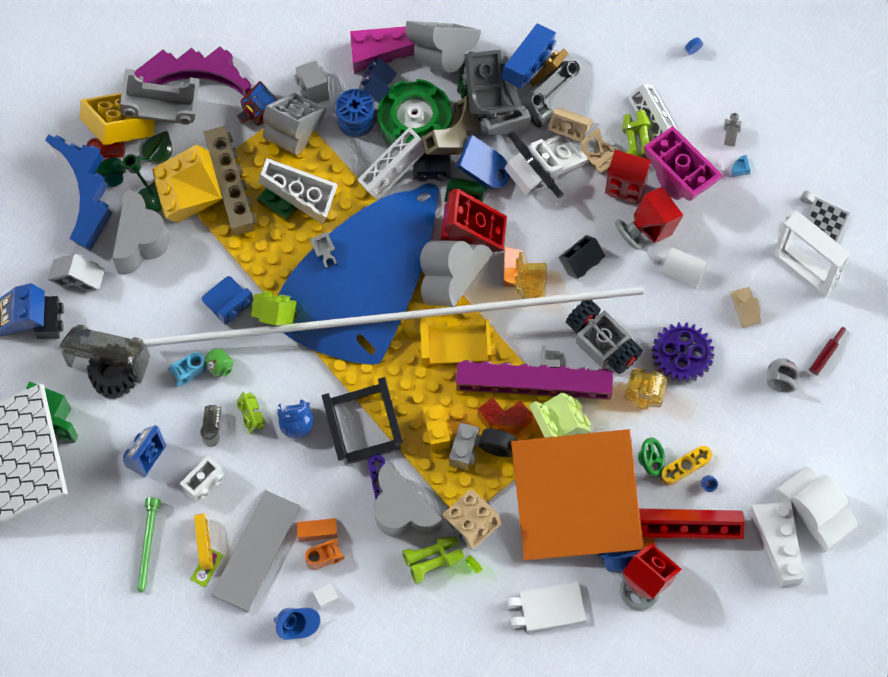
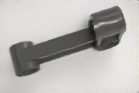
[521,60,580,128]

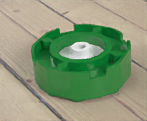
[378,79,452,151]

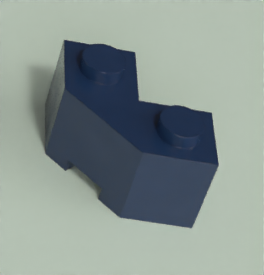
[358,59,397,103]

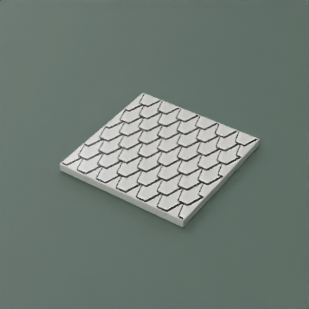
[0,384,68,523]

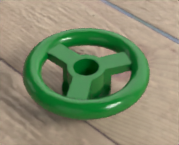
[638,437,665,476]

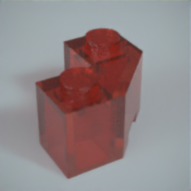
[477,397,533,434]

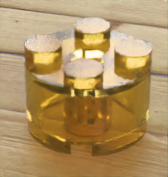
[624,368,668,410]

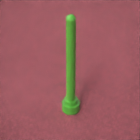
[137,497,161,593]

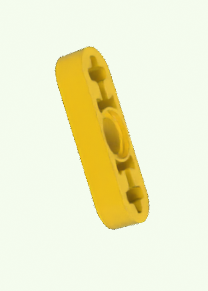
[661,446,712,485]
[194,513,213,570]

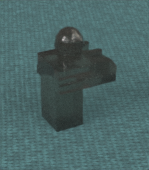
[724,113,742,146]

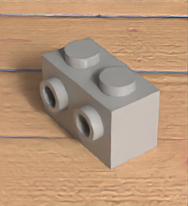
[449,423,481,471]

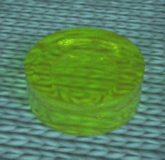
[465,555,483,574]

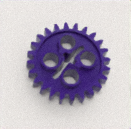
[652,322,715,383]

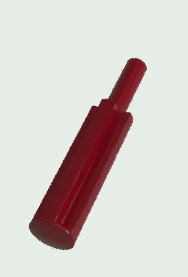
[809,327,846,376]

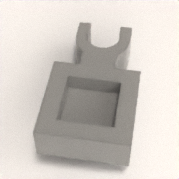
[310,232,337,269]

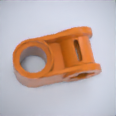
[305,539,345,570]

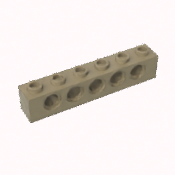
[203,126,257,236]

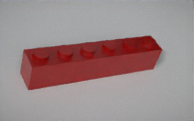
[639,508,745,539]

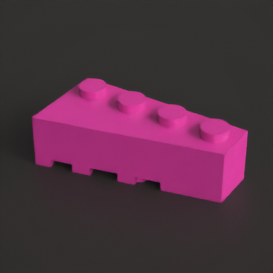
[350,26,415,73]

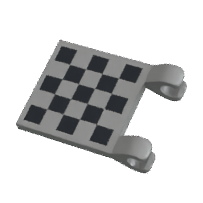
[800,191,849,242]

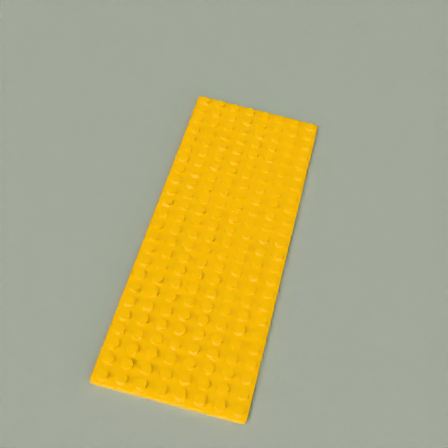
[196,128,554,508]

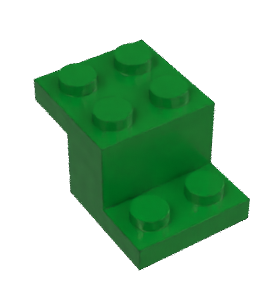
[26,381,78,442]

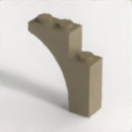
[422,96,481,155]

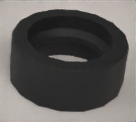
[479,428,517,458]

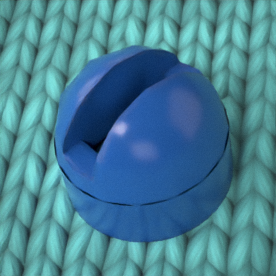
[701,475,718,492]

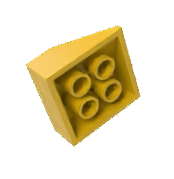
[80,93,155,145]
[152,144,223,223]

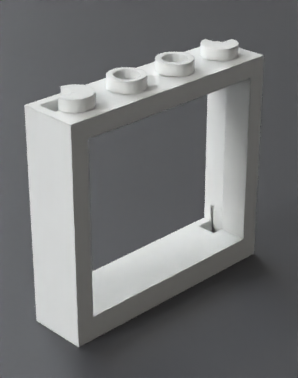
[774,211,851,297]

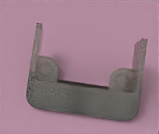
[59,325,150,384]

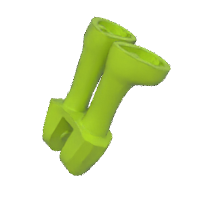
[622,110,651,159]
[402,536,465,585]

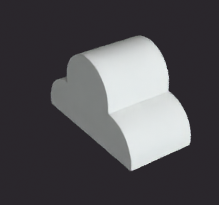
[774,467,857,551]

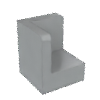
[540,345,560,368]

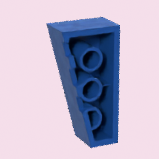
[501,23,557,88]

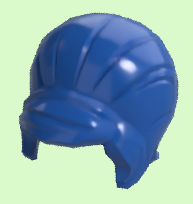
[277,400,314,439]

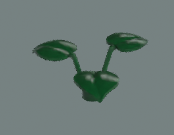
[96,131,173,212]

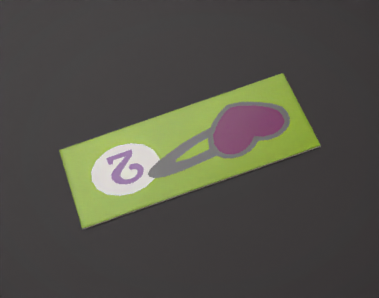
[190,549,224,587]

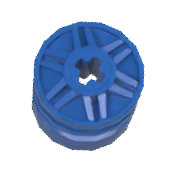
[336,89,375,137]

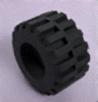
[87,345,138,398]

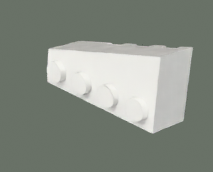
[258,158,338,224]
[749,501,804,587]

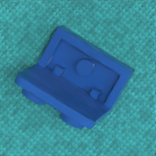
[202,276,254,325]

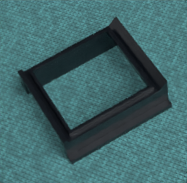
[321,377,403,465]

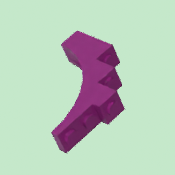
[134,46,252,96]

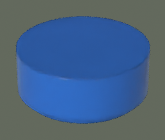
[685,37,703,55]

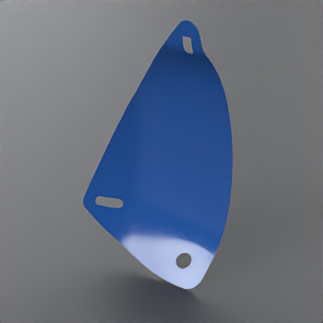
[274,183,439,365]

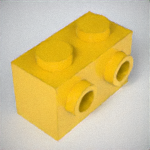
[423,404,453,452]

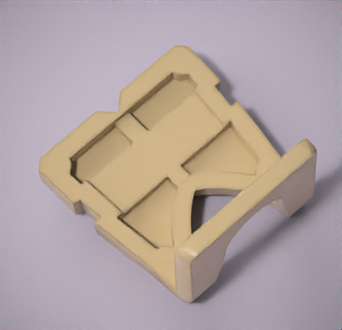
[581,128,615,174]

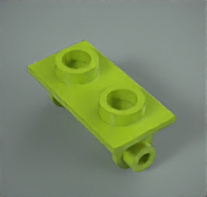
[237,391,265,434]

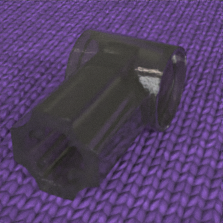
[200,405,222,447]

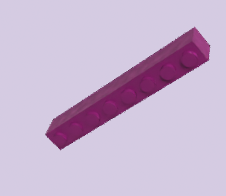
[456,360,613,400]

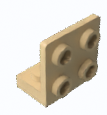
[548,108,593,142]
[442,489,502,550]

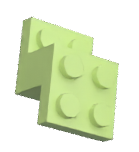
[529,393,592,438]

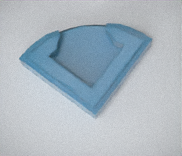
[731,155,751,177]

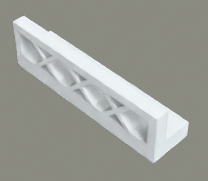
[627,83,678,140]
[358,127,426,200]

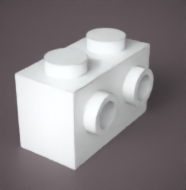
[180,456,224,503]

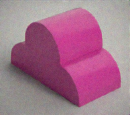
[644,126,722,201]

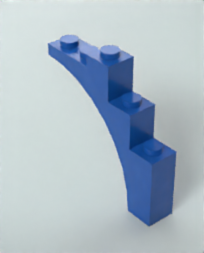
[45,134,113,251]

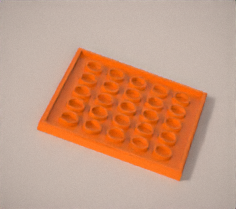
[511,429,643,560]

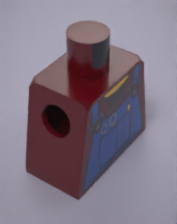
[237,81,278,126]

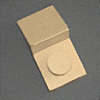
[730,287,761,328]

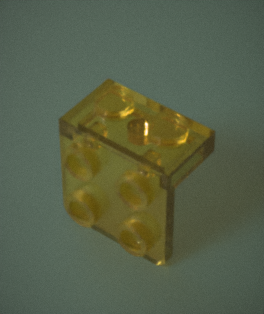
[515,252,547,299]

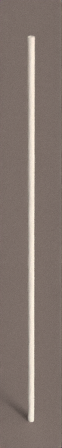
[144,287,643,347]

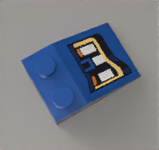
[0,283,45,336]
[123,425,166,478]

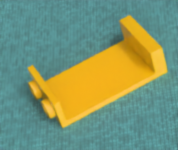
[420,319,495,365]

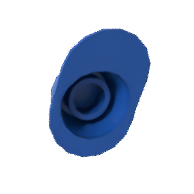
[598,548,644,573]
[274,608,321,640]

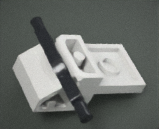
[504,131,588,199]

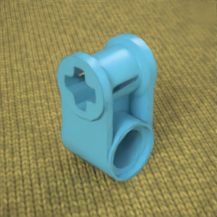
[168,352,207,386]

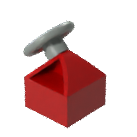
[615,187,684,250]
[620,543,682,610]

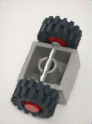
[565,300,643,374]

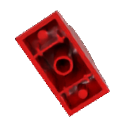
[440,189,507,252]

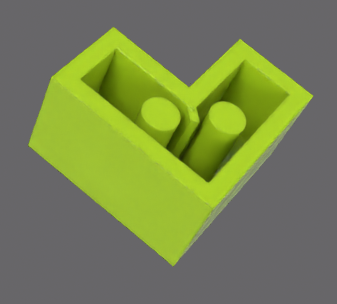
[251,291,297,325]

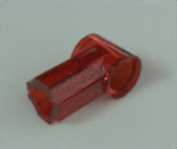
[86,138,125,158]

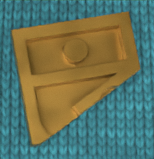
[529,48,569,87]

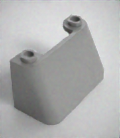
[462,55,531,135]
[120,69,199,125]

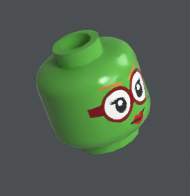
[205,349,233,377]

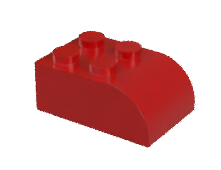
[605,150,651,204]

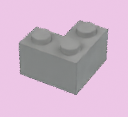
[294,61,329,103]
[47,253,105,292]

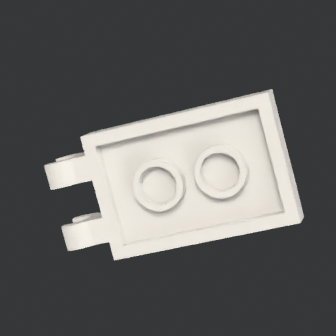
[507,582,587,632]

